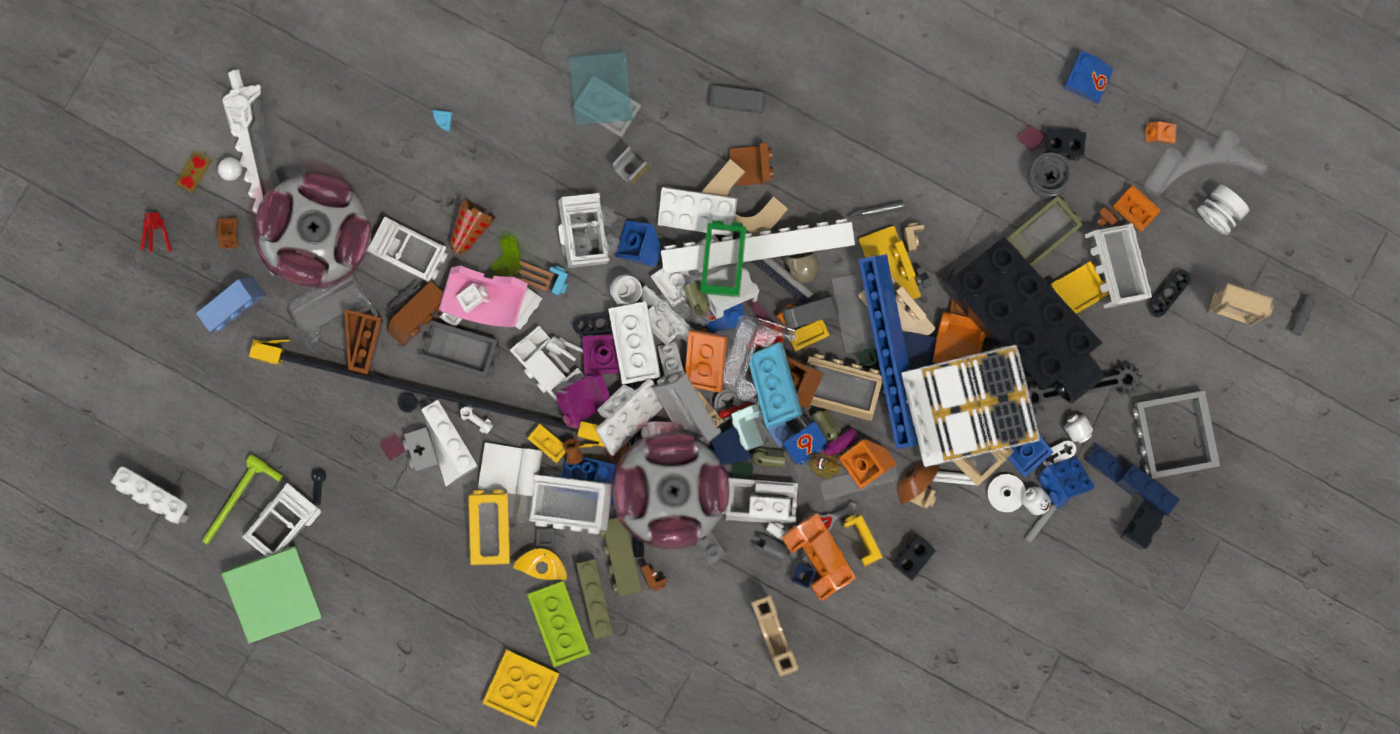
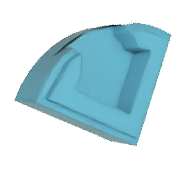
[433,110,453,132]

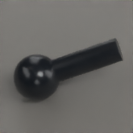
[311,468,327,505]

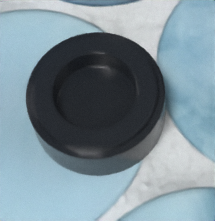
[398,393,418,413]

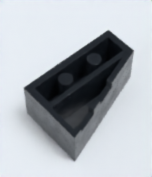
[1120,498,1167,550]

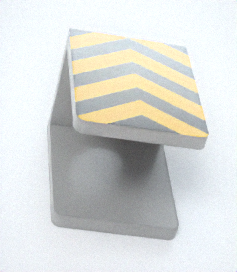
[612,146,648,186]

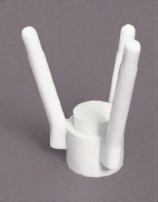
[546,336,583,375]

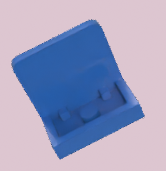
[1037,457,1094,509]

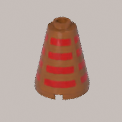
[449,199,496,255]

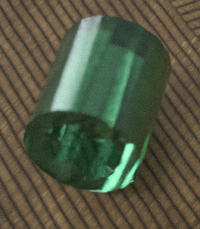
[859,349,877,368]

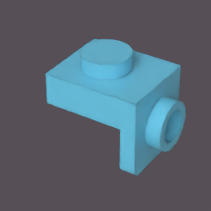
[549,266,569,297]

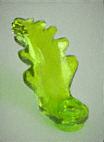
[490,235,521,279]

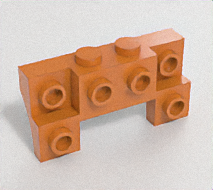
[781,513,856,601]

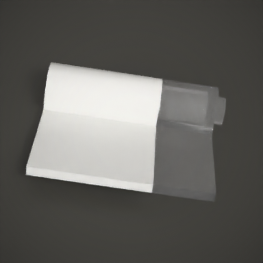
[477,443,542,523]

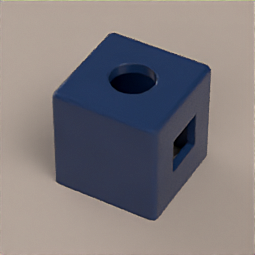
[791,563,816,589]

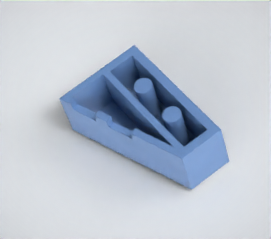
[196,277,267,332]

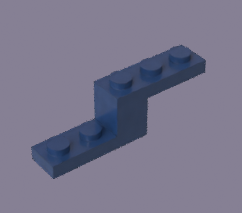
[1085,444,1180,516]

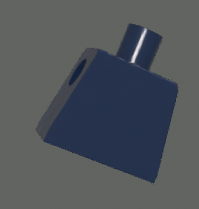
[709,427,751,466]

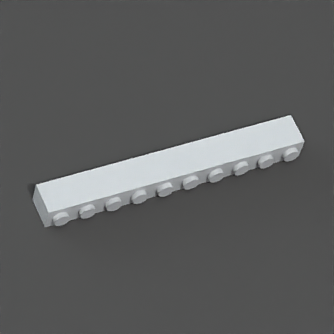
[661,219,855,274]

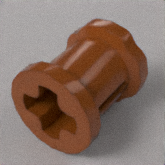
[563,439,583,464]

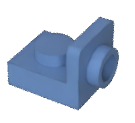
[766,422,795,448]

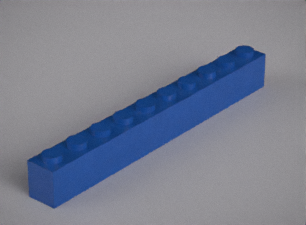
[859,254,919,449]

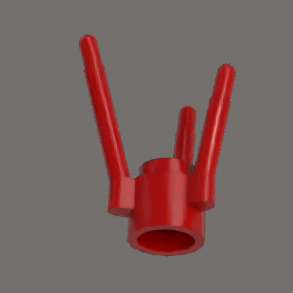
[140,213,172,253]

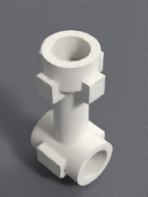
[460,406,494,434]

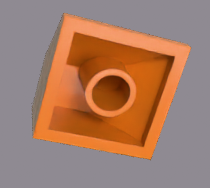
[839,439,897,490]

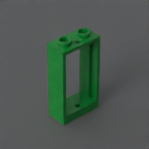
[701,220,747,298]

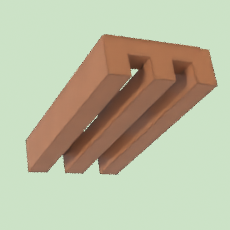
[512,260,554,292]

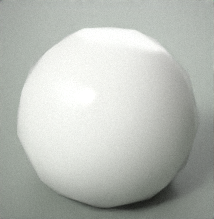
[218,157,242,181]

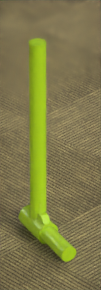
[202,454,283,545]

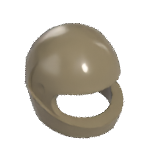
[785,251,819,283]

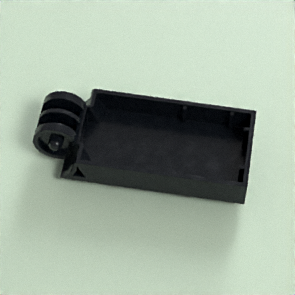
[945,237,1104,404]

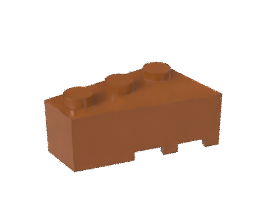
[344,309,384,375]

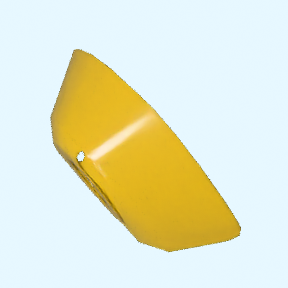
[513,549,567,580]

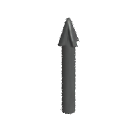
[848,201,904,219]

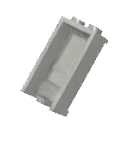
[652,373,721,443]

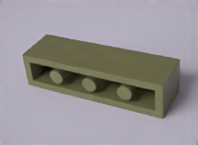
[600,516,642,597]
[577,559,614,640]

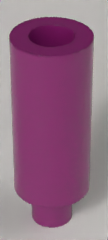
[823,428,859,457]

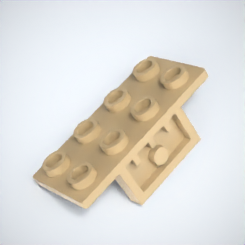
[858,276,935,336]

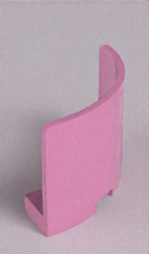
[439,266,528,327]

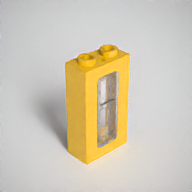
[469,489,510,565]

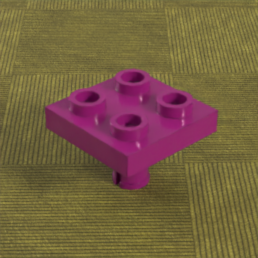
[582,335,620,375]

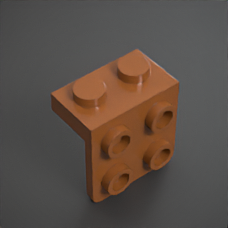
[729,143,774,186]

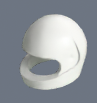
[610,274,642,306]

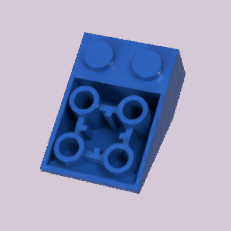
[557,455,622,506]

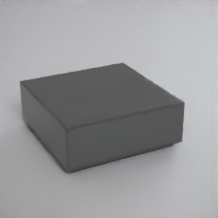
[536,528,556,548]

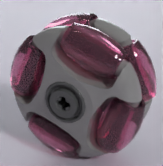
[254,171,371,289]
[613,432,730,549]

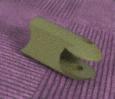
[683,280,710,316]
[812,409,841,442]
[752,448,785,468]

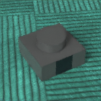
[915,267,932,289]

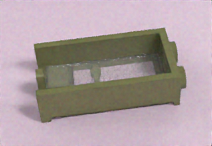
[1007,196,1083,267]

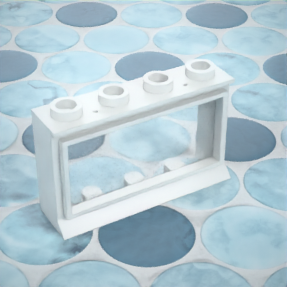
[1085,223,1152,309]
[529,475,612,534]

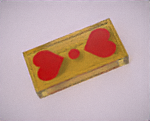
[176,151,212,194]

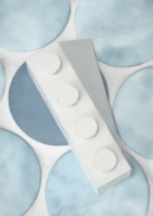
[421,400,479,487]

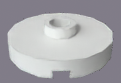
[987,474,1026,512]

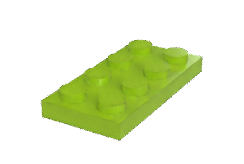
[527,581,590,667]

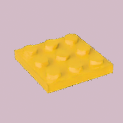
[482,650,559,727]

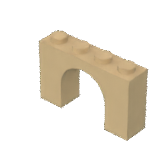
[702,159,788,237]
[751,596,798,676]

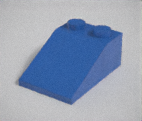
[1007,434,1053,477]

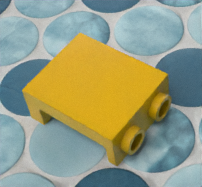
[1050,261,1110,314]
[843,514,883,567]

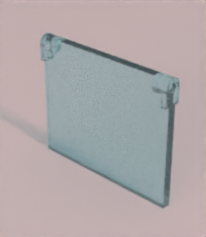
[569,52,633,126]

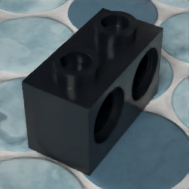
[1044,129,1086,161]
[893,536,936,581]

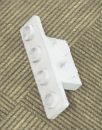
[640,285,694,346]

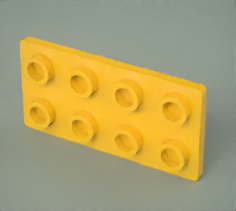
[859,226,921,300]

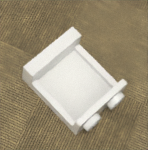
[699,263,759,319]

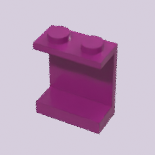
[555,373,610,429]

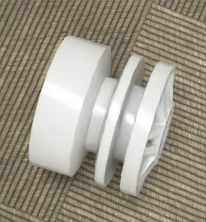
[1197,184,1249,235]

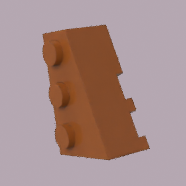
[387,281,443,347]

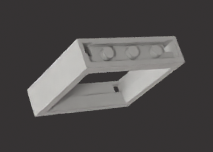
[1133,391,1220,479]

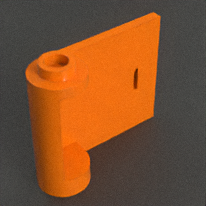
[932,311,988,364]

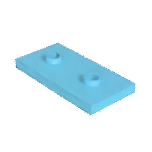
[747,342,802,429]

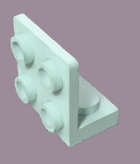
[731,404,764,450]

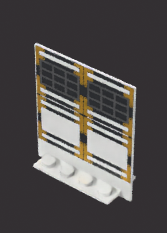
[901,345,1040,467]

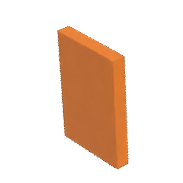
[685,329,727,393]

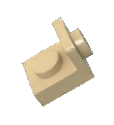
[904,223,925,253]
[910,488,937,509]

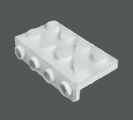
[111,467,189,524]

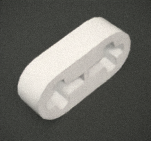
[1042,441,1076,466]

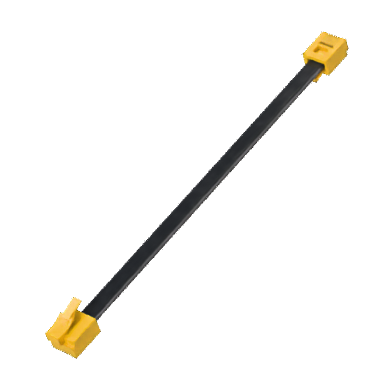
[249,339,606,448]

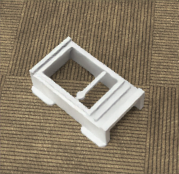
[558,193,610,268]
[243,483,321,556]

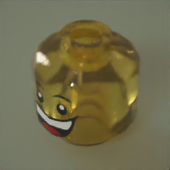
[811,453,841,480]

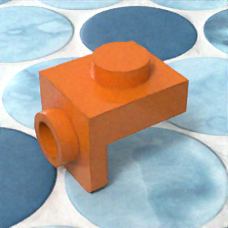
[1145,121,1176,144]

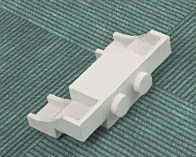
[510,326,585,401]

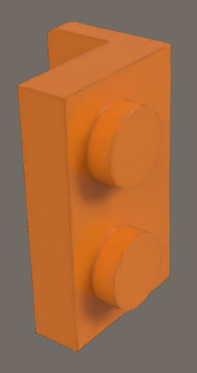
[1113,185,1161,232]

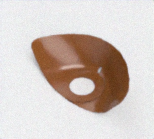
[897,461,940,504]

